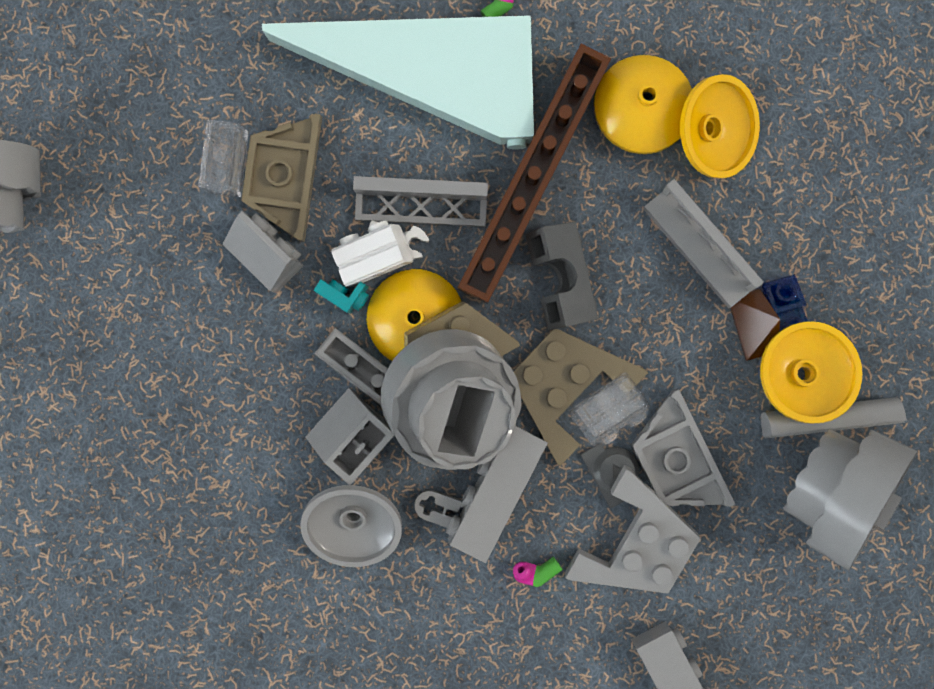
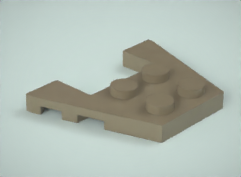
[513,329,648,466]

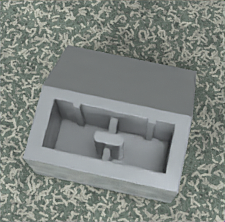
[222,211,304,293]
[305,388,394,485]

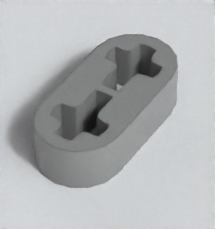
[414,489,466,528]

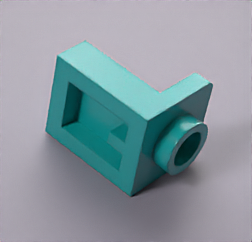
[313,279,369,314]

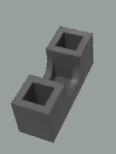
[525,221,599,331]

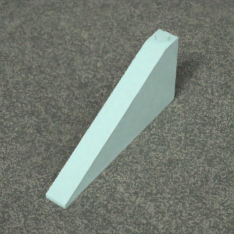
[262,16,534,150]

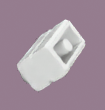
[331,221,413,287]

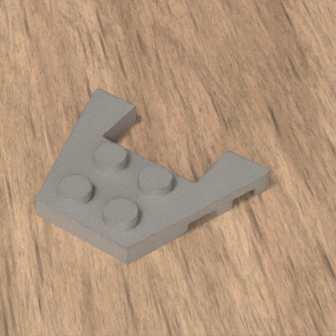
[565,465,701,594]

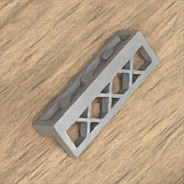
[353,176,488,227]
[643,179,764,309]

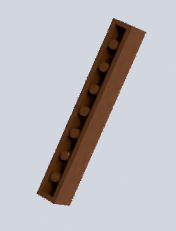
[458,43,611,304]

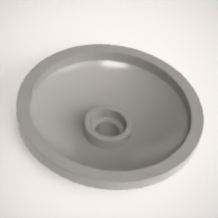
[300,485,402,567]

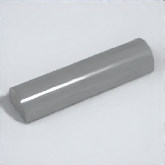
[314,328,388,406]
[761,397,907,439]

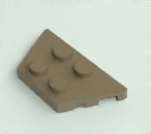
[241,114,322,242]
[404,301,520,356]

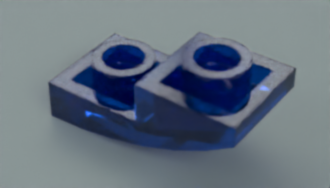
[762,274,808,331]

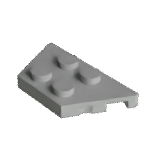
[631,389,735,507]

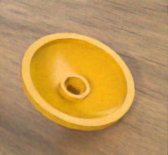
[594,55,692,154]
[680,74,760,178]
[367,269,461,361]
[760,321,863,423]

